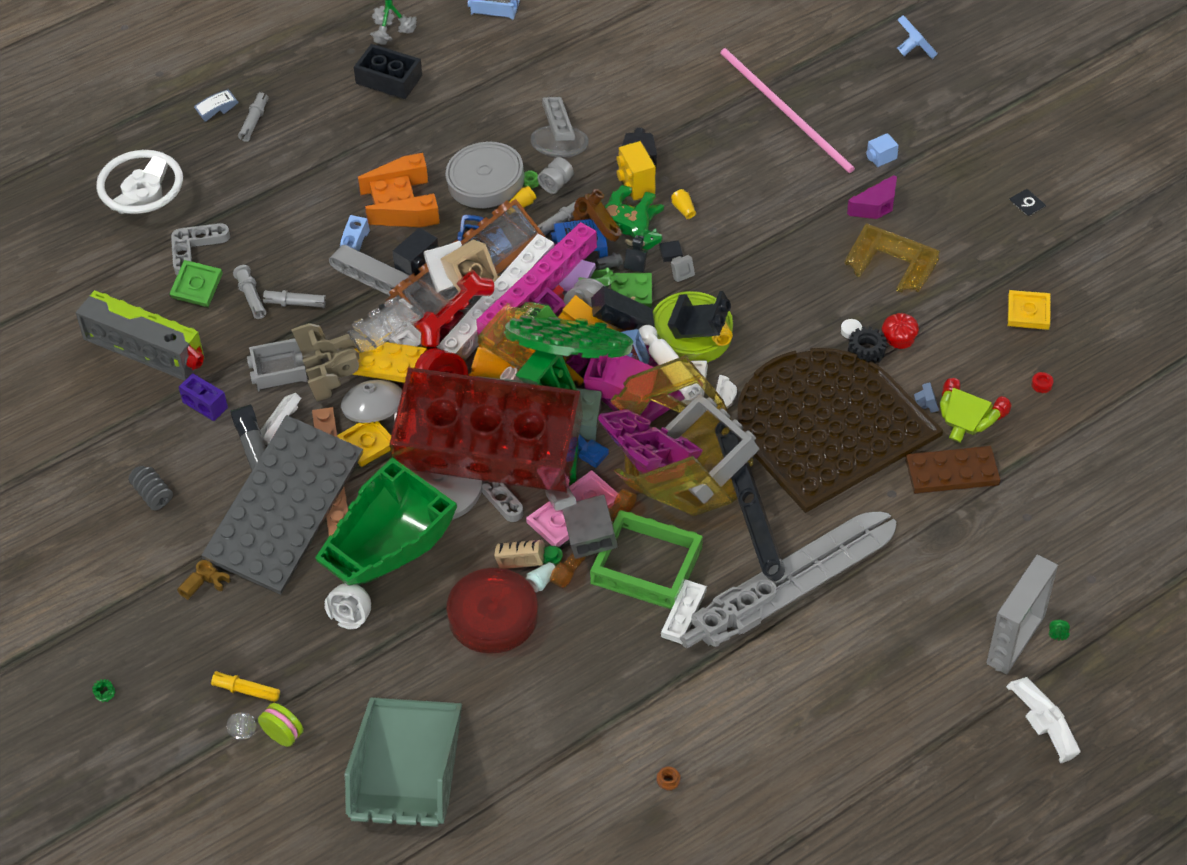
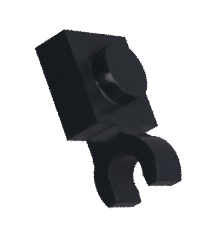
[624,235,648,272]

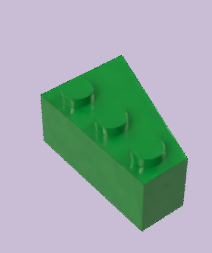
[516,350,579,410]

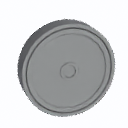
[446,142,525,208]

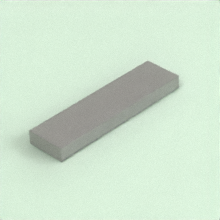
[542,97,575,141]

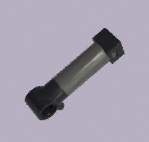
[230,404,266,471]

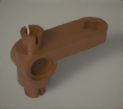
[570,189,622,242]

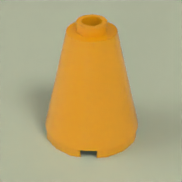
[468,344,522,384]

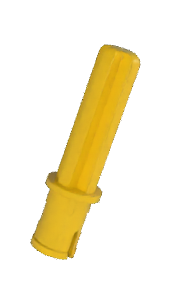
[211,671,280,702]

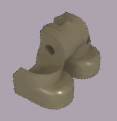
[291,323,360,402]

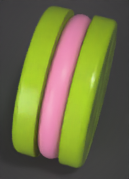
[258,703,303,747]

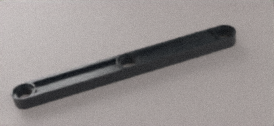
[715,422,785,581]

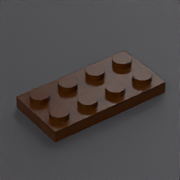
[905,446,1000,494]

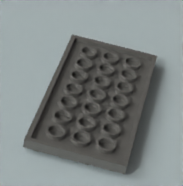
[201,415,363,595]

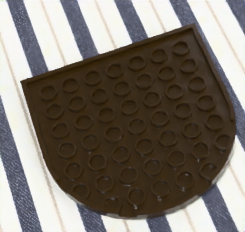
[737,348,943,513]

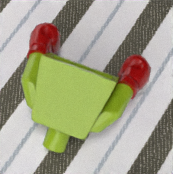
[940,378,1011,443]

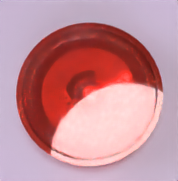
[447,568,538,653]

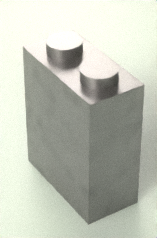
[562,494,618,559]

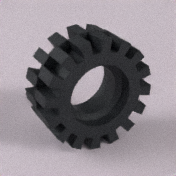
[848,326,887,364]

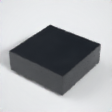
[659,240,683,262]

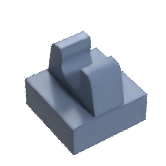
[914,382,939,413]

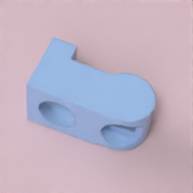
[340,215,370,251]

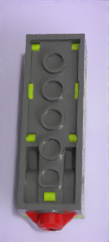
[76,290,205,381]

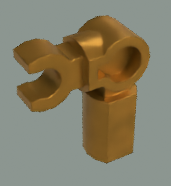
[177,560,230,600]

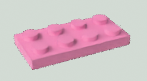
[526,470,621,547]

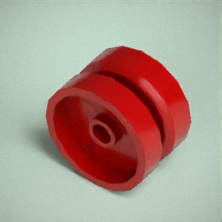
[414,348,468,398]

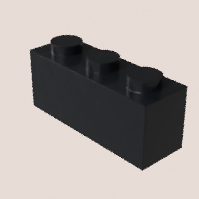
[591,286,655,331]

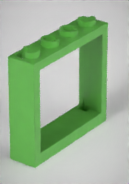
[590,510,703,610]

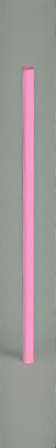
[721,48,854,173]

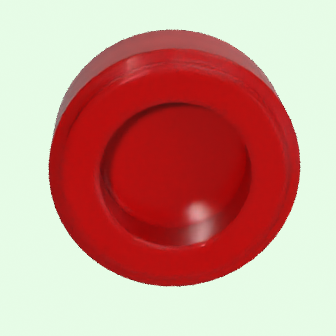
[1031,372,1054,393]

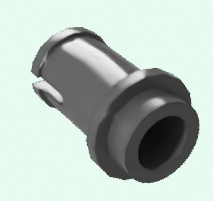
[596,252,623,270]

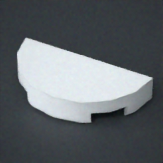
[714,375,737,410]

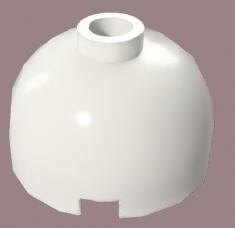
[325,583,371,629]

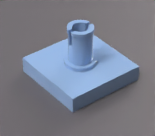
[897,15,938,59]

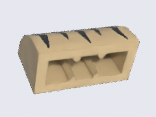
[494,540,545,569]

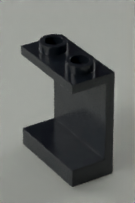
[667,291,731,339]

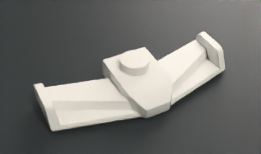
[1007,677,1081,763]

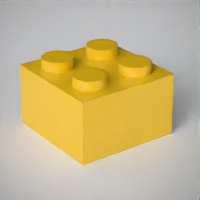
[617,141,655,201]

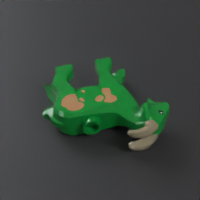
[604,185,664,251]

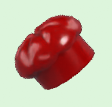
[882,313,919,349]

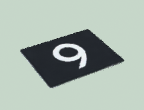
[1009,189,1046,216]

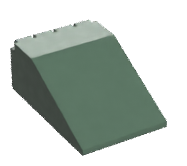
[345,698,462,827]

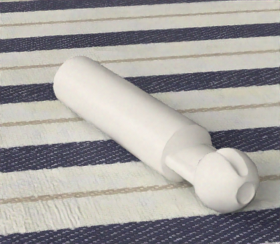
[639,325,703,400]

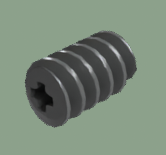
[128,466,173,511]

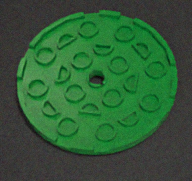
[504,316,633,358]

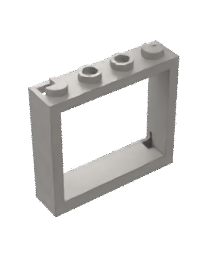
[665,394,760,504]
[986,555,1058,674]

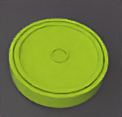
[653,291,733,362]

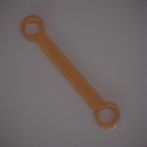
[550,488,637,588]

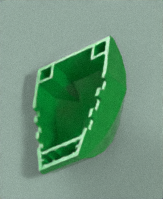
[315,457,457,585]

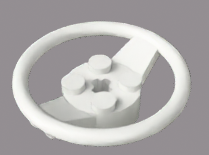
[97,150,183,214]

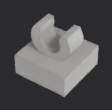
[671,255,695,282]

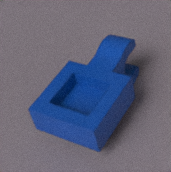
[573,433,609,468]

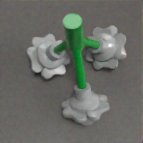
[370,0,417,45]

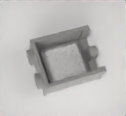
[247,338,308,392]

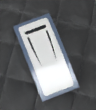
[194,90,239,122]

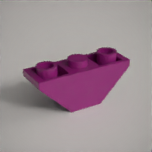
[847,175,897,219]

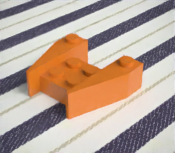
[358,153,440,227]

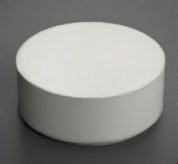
[841,319,862,339]

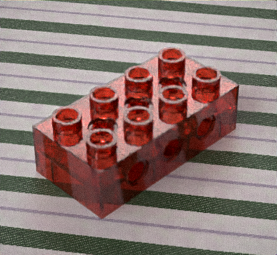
[389,367,583,493]

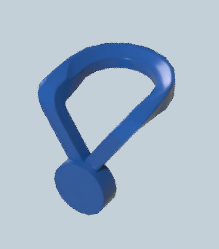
[457,215,484,242]

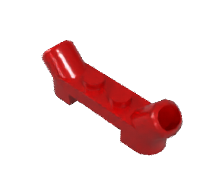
[414,270,494,347]

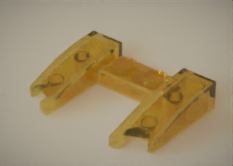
[845,223,940,292]
[477,303,572,370]

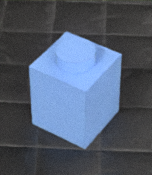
[866,133,898,167]

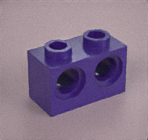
[179,373,228,421]

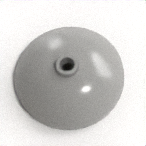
[341,380,404,423]

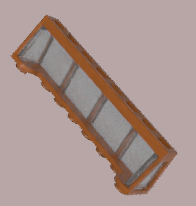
[386,198,546,332]

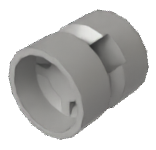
[538,157,574,194]

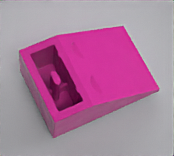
[584,354,658,402]

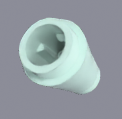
[525,562,557,592]

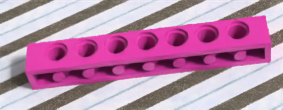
[476,222,597,344]

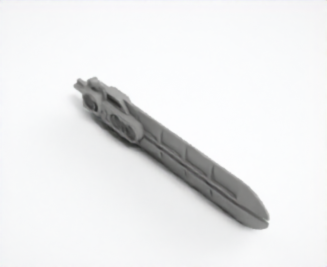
[680,512,896,648]

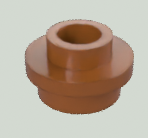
[657,766,680,790]

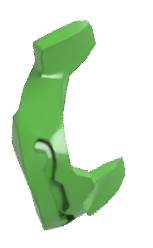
[578,267,617,287]

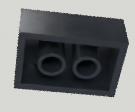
[354,44,423,99]

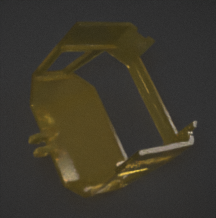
[610,355,753,516]

